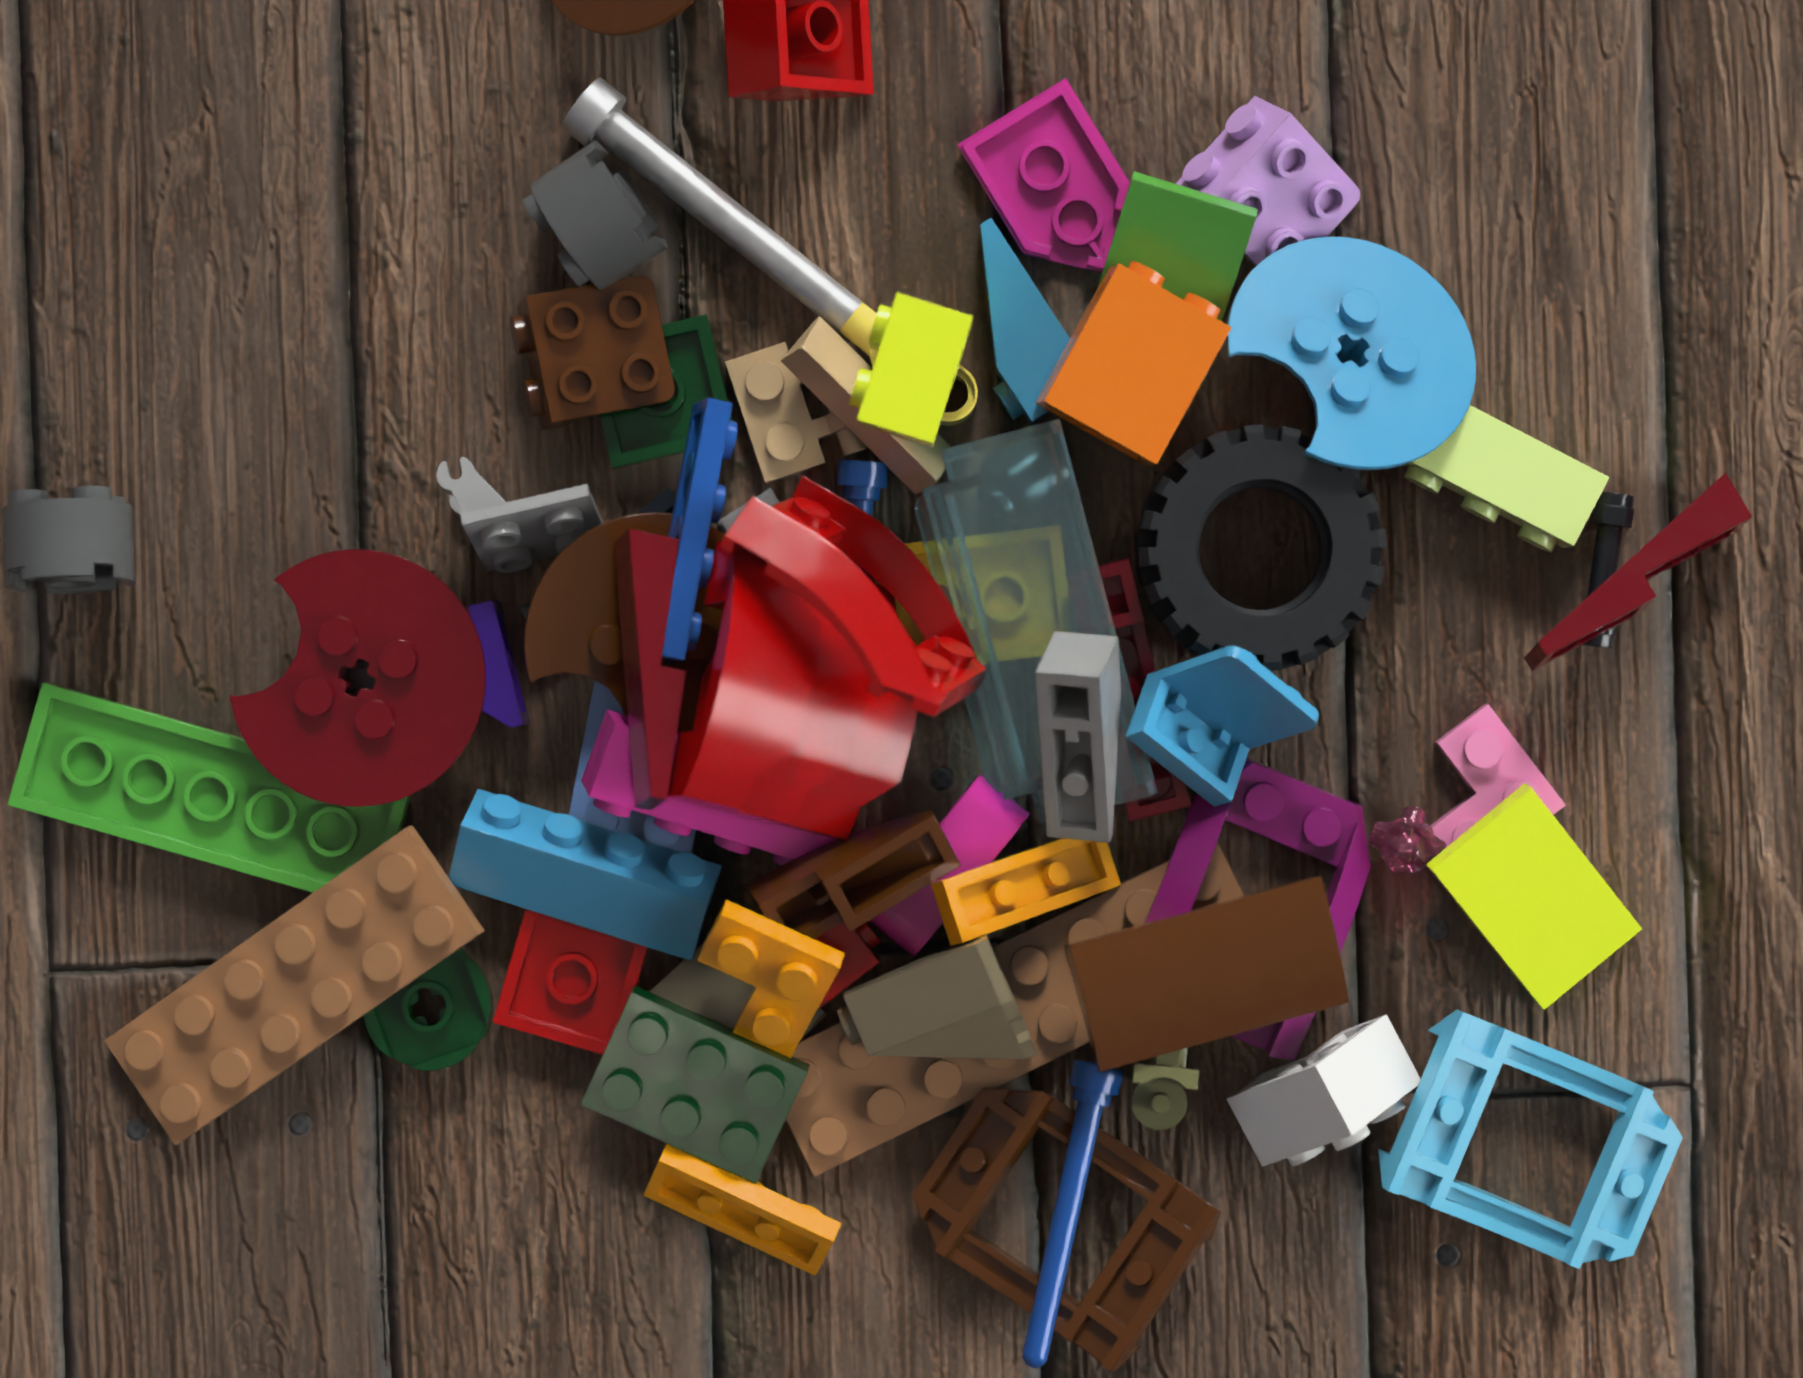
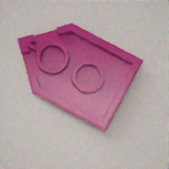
[957,78,1130,273]

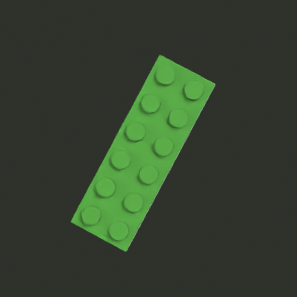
[7,682,411,893]

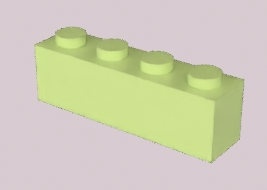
[1404,405,1610,553]

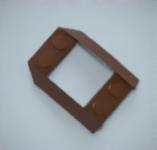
[912,1088,1221,1372]

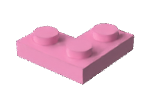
[1423,704,1566,853]

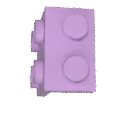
[1176,96,1360,267]

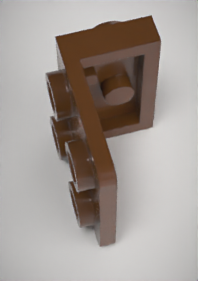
[510,276,675,431]

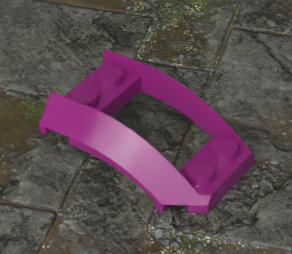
[1144,758,1371,1061]

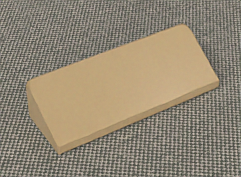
[781,316,954,495]

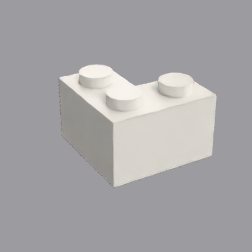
[1227,1014,1421,1167]

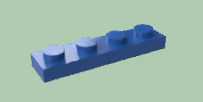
[661,398,738,663]

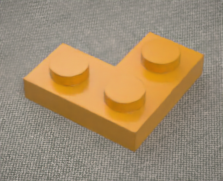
[697,900,845,1059]

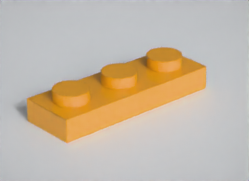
[931,838,1121,945]
[643,1144,841,1276]

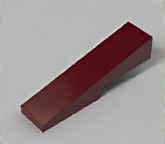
[1524,473,1752,671]
[614,529,686,810]

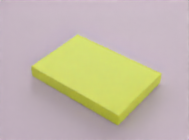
[1426,783,1642,1010]

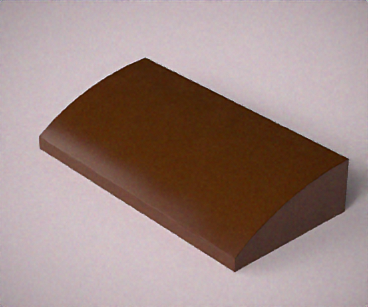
[1064,876,1349,1072]

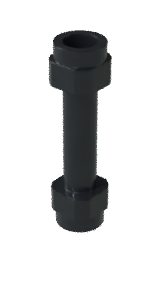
[1582,492,1634,648]

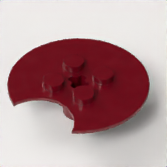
[230,549,486,807]

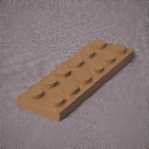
[104,825,485,1146]

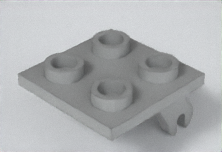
[436,457,604,573]

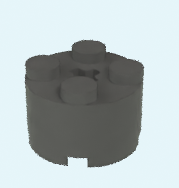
[522,140,668,290]
[1,486,135,594]

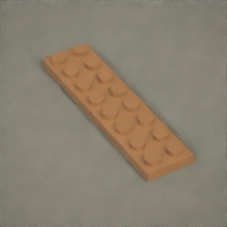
[786,841,1244,1177]

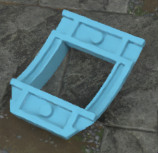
[1378,1009,1683,1269]

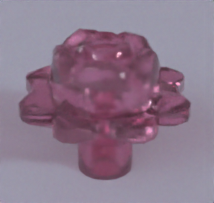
[1368,806,1446,874]

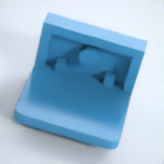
[1125,646,1319,807]

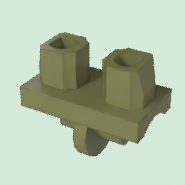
[1126,1048,1200,1131]

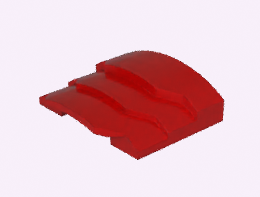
[667,541,917,840]

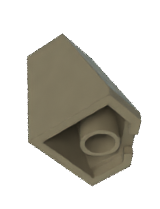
[837,934,1037,1059]

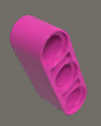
[869,774,1030,957]

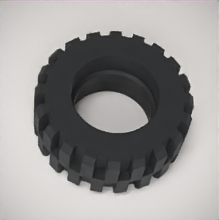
[1135,424,1386,671]

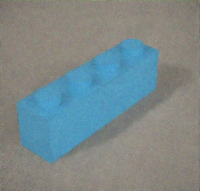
[449,789,722,961]

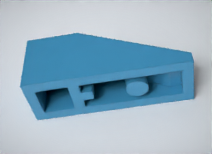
[980,218,1070,426]

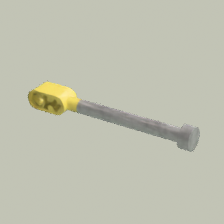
[561,77,978,426]

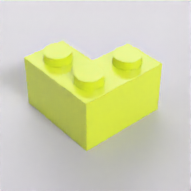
[849,292,973,447]

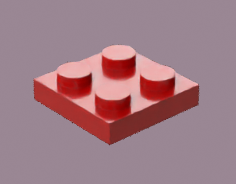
[492,909,649,1055]

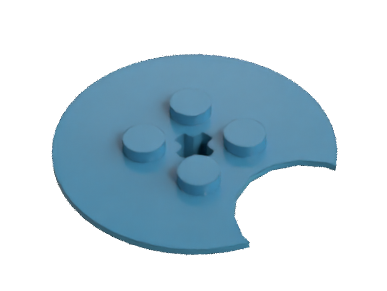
[1226,237,1476,470]

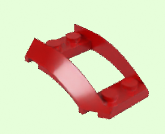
[719,475,987,717]

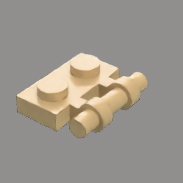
[725,342,868,484]

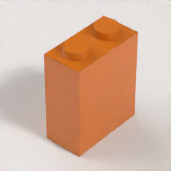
[1035,261,1232,466]

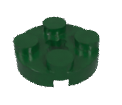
[364,948,493,1071]

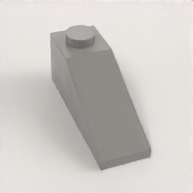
[1035,631,1121,843]

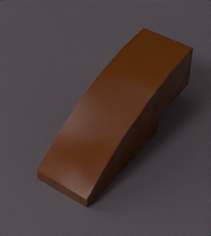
[746,810,962,939]

